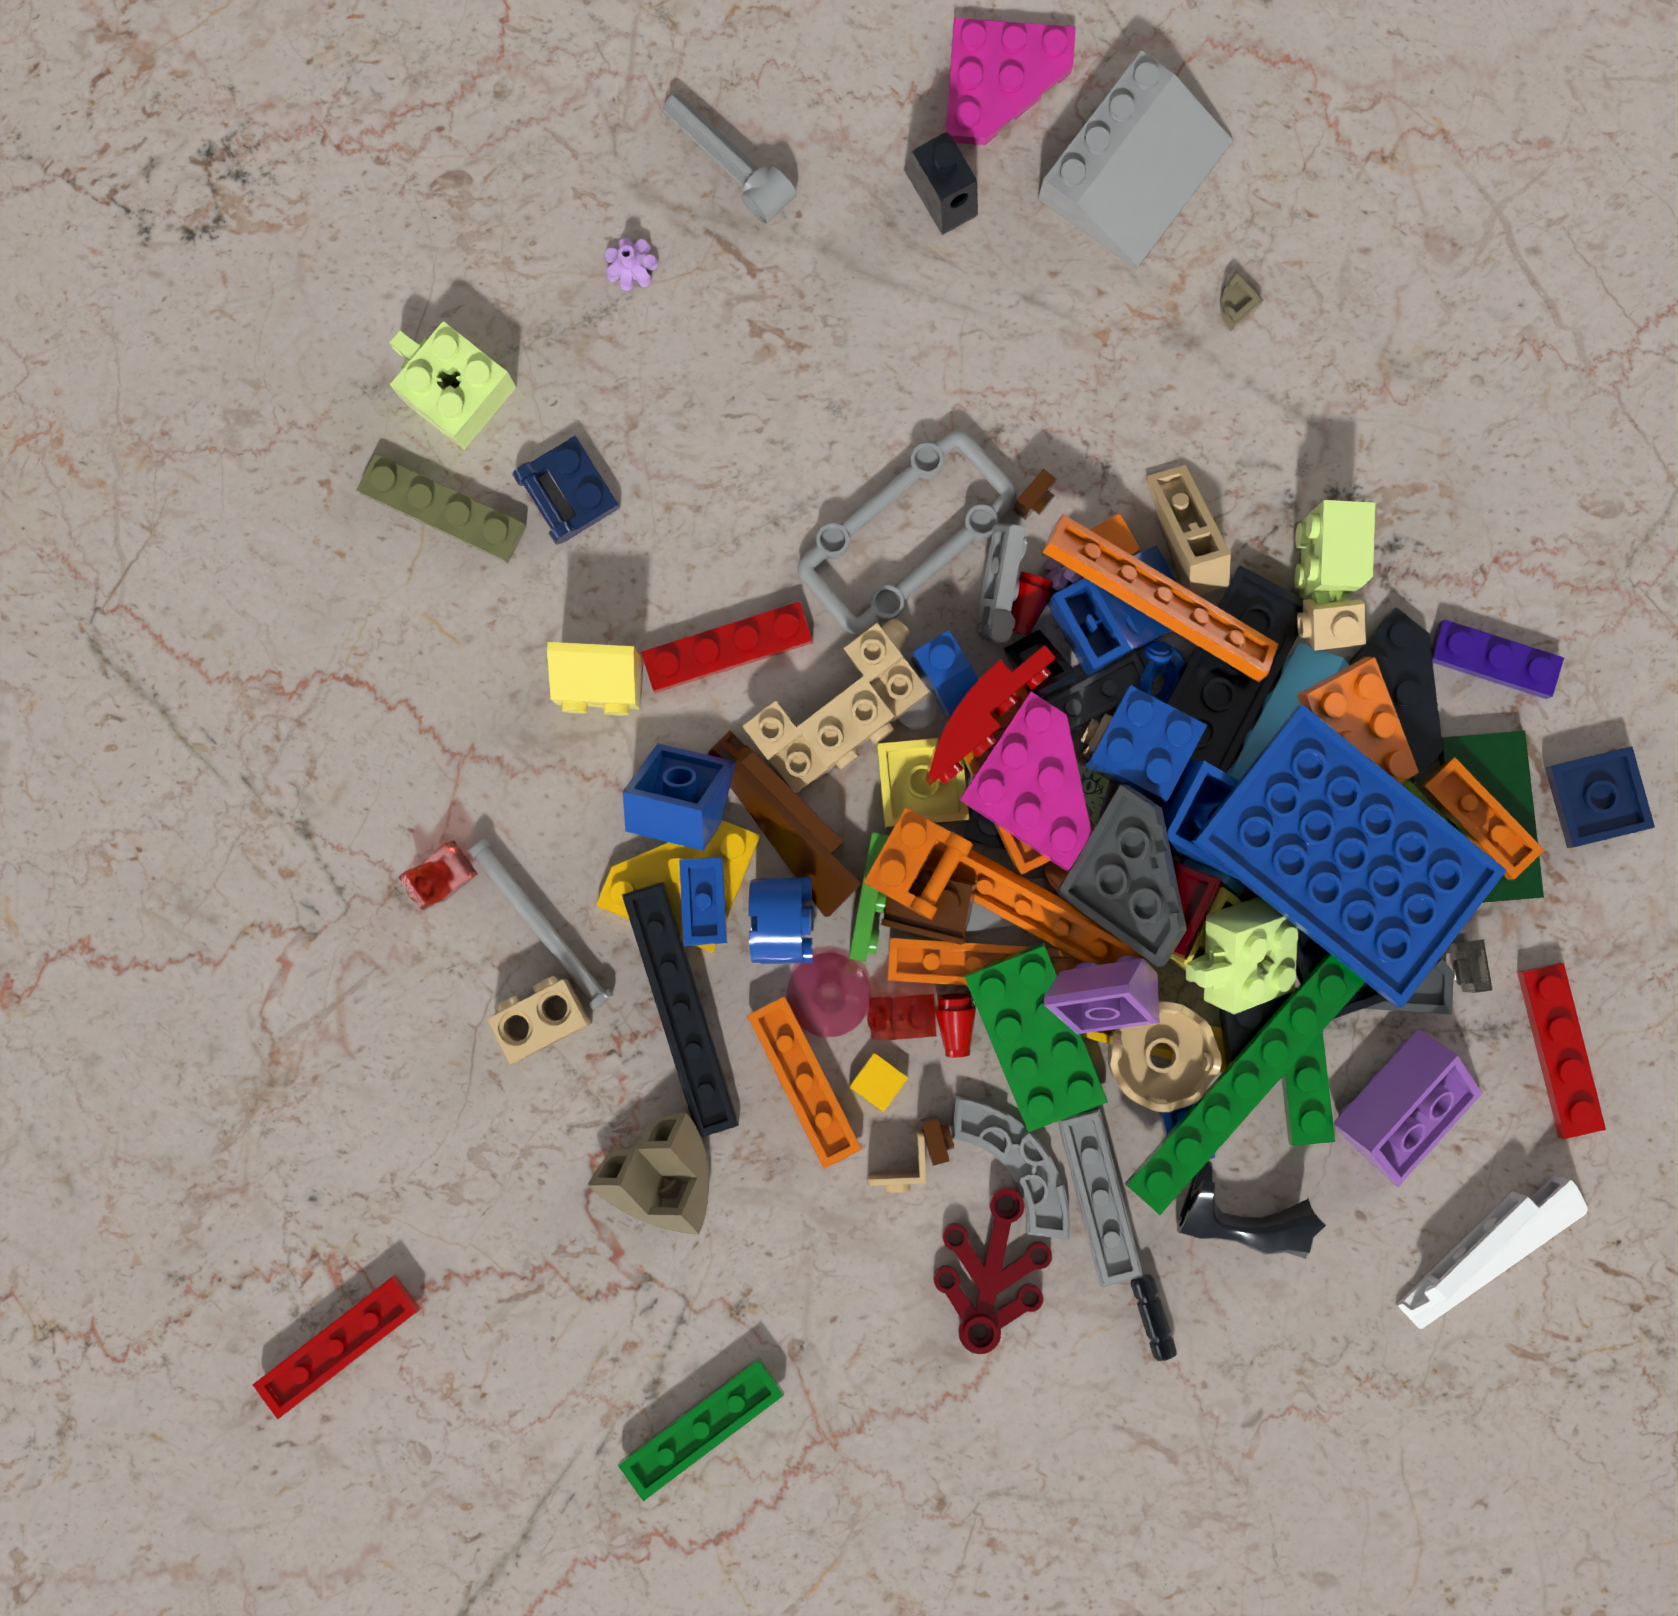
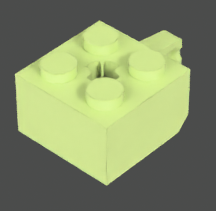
[389,321,517,450]
[1294,500,1375,604]
[1186,897,1298,1014]

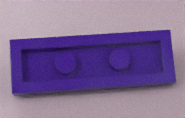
[1431,619,1565,699]

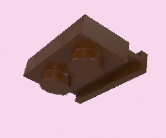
[881,870,977,945]

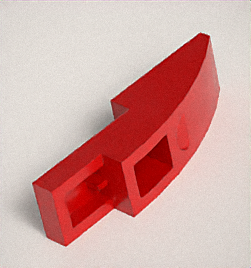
[925,645,1056,786]

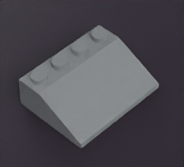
[1038,50,1233,270]

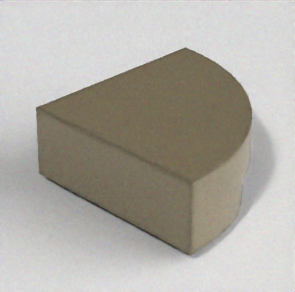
[1220,270,1264,331]

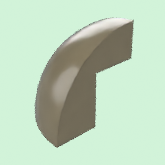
[588,1112,709,1234]

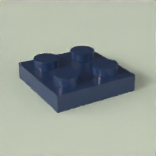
[1545,746,1655,848]

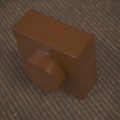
[1013,469,1056,520]
[920,1116,955,1166]

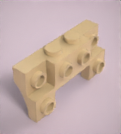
[742,623,931,794]

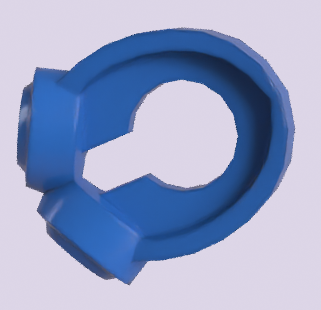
[1140,641,1186,703]

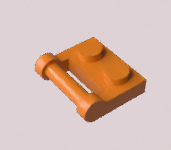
[864,807,973,920]

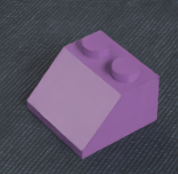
[1044,956,1160,1034]

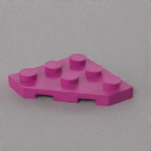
[946,18,1076,145]
[959,692,1092,871]

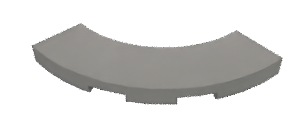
[951,1095,1070,1239]

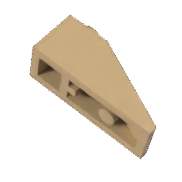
[1146,464,1231,595]

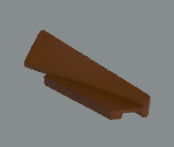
[708,731,862,917]

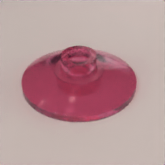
[787,953,871,1037]

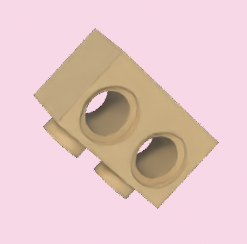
[487,975,592,1065]

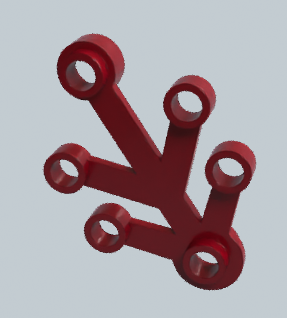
[933,1187,1052,1354]

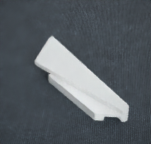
[1396,1175,1588,1329]

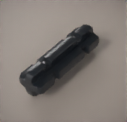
[1130,1274,1177,1361]

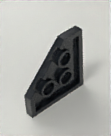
[1348,607,1443,783]

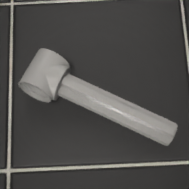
[663,94,797,224]

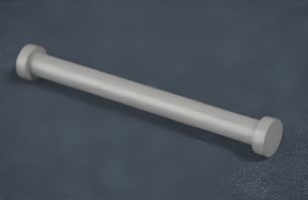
[466,839,613,1011]

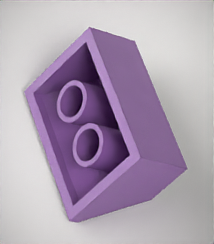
[1333,1029,1482,1187]

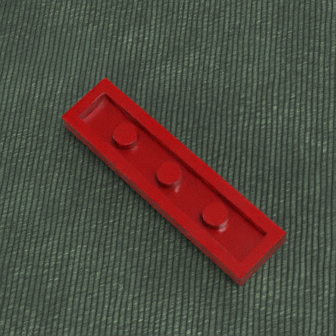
[641,601,813,693]
[1517,963,1606,1139]
[252,1274,421,1420]

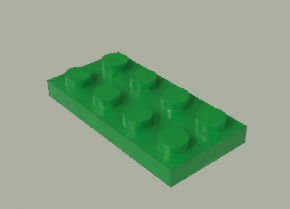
[964,942,1108,1132]

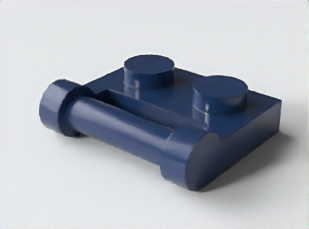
[512,436,620,545]

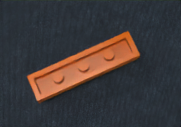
[747,996,862,1169]

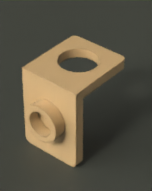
[867,1130,926,1193]

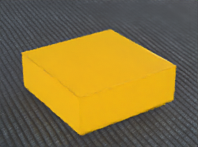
[849,1052,908,1112]

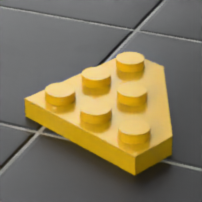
[596,820,761,953]

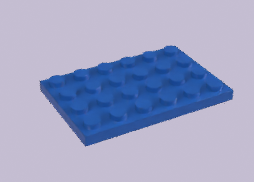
[1192,704,1507,1008]

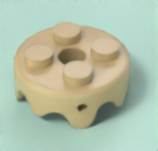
[1108,1001,1221,1112]

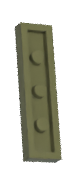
[356,454,526,563]

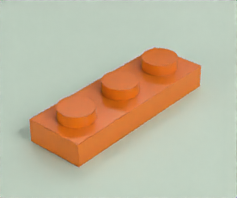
[1419,757,1545,880]

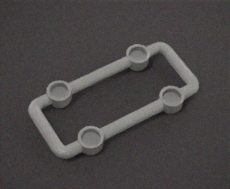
[797,430,1017,634]

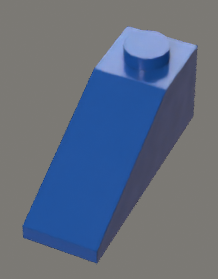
[911,630,979,720]

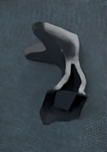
[1177,1161,1326,1259]

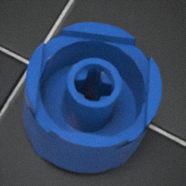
[748,877,814,964]

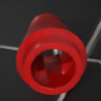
[1010,571,1053,636]
[934,993,976,1058]

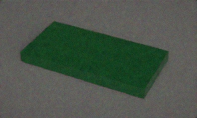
[1439,731,1544,903]

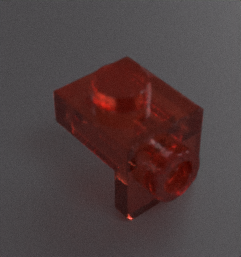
[399,840,478,910]
[867,994,936,1040]

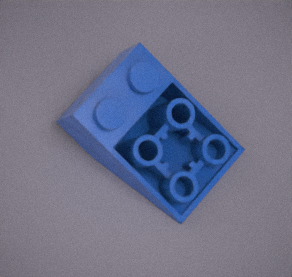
[1047,545,1178,676]

